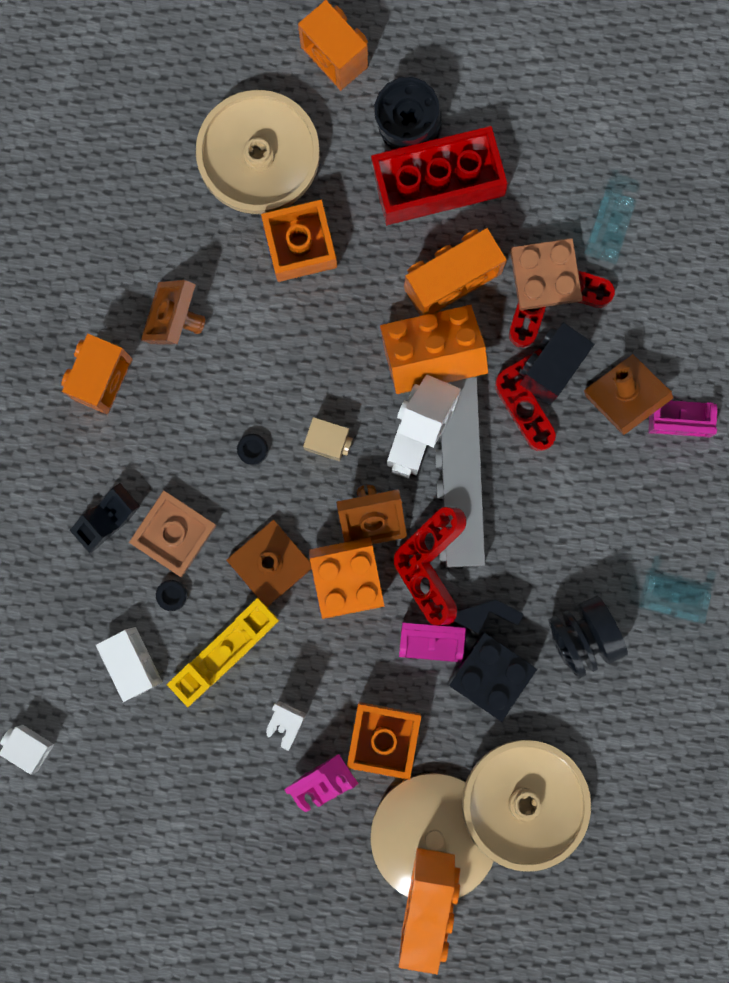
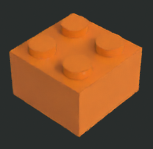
[298,0,368,91]
[261,199,337,282]
[61,333,132,415]
[309,537,385,619]
[347,702,421,780]

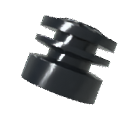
[374,77,442,150]
[548,595,628,679]

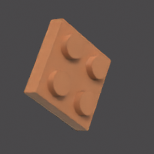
[510,238,582,311]
[129,491,217,577]

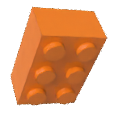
[404,228,507,316]
[380,305,488,394]
[399,848,460,975]

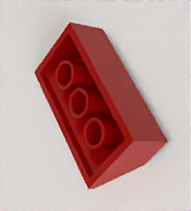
[371,126,508,226]

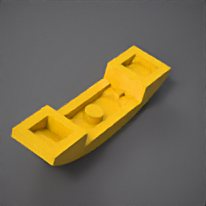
[166,598,280,708]

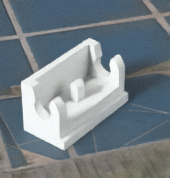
[96,627,163,702]
[266,701,307,751]

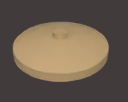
[196,90,320,214]
[462,740,591,871]
[371,773,494,898]

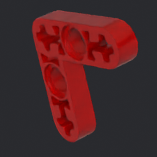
[509,270,615,348]
[495,349,556,451]
[394,507,466,625]

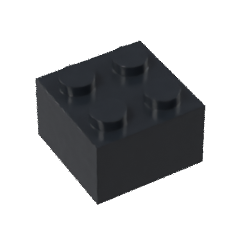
[520,322,595,406]
[447,632,537,722]

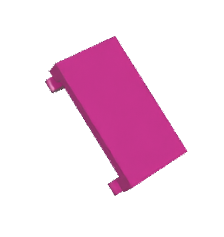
[648,400,717,438]
[399,623,466,662]
[284,754,358,812]

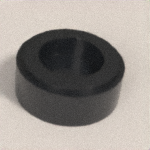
[237,434,269,466]
[156,580,188,611]

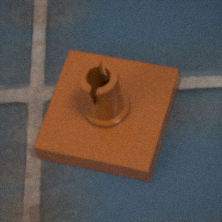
[141,280,205,344]
[584,354,673,436]
[336,485,407,544]
[226,520,312,607]

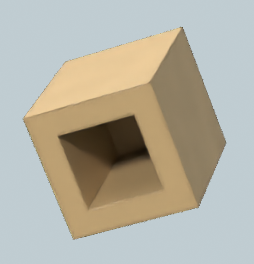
[303,417,353,461]

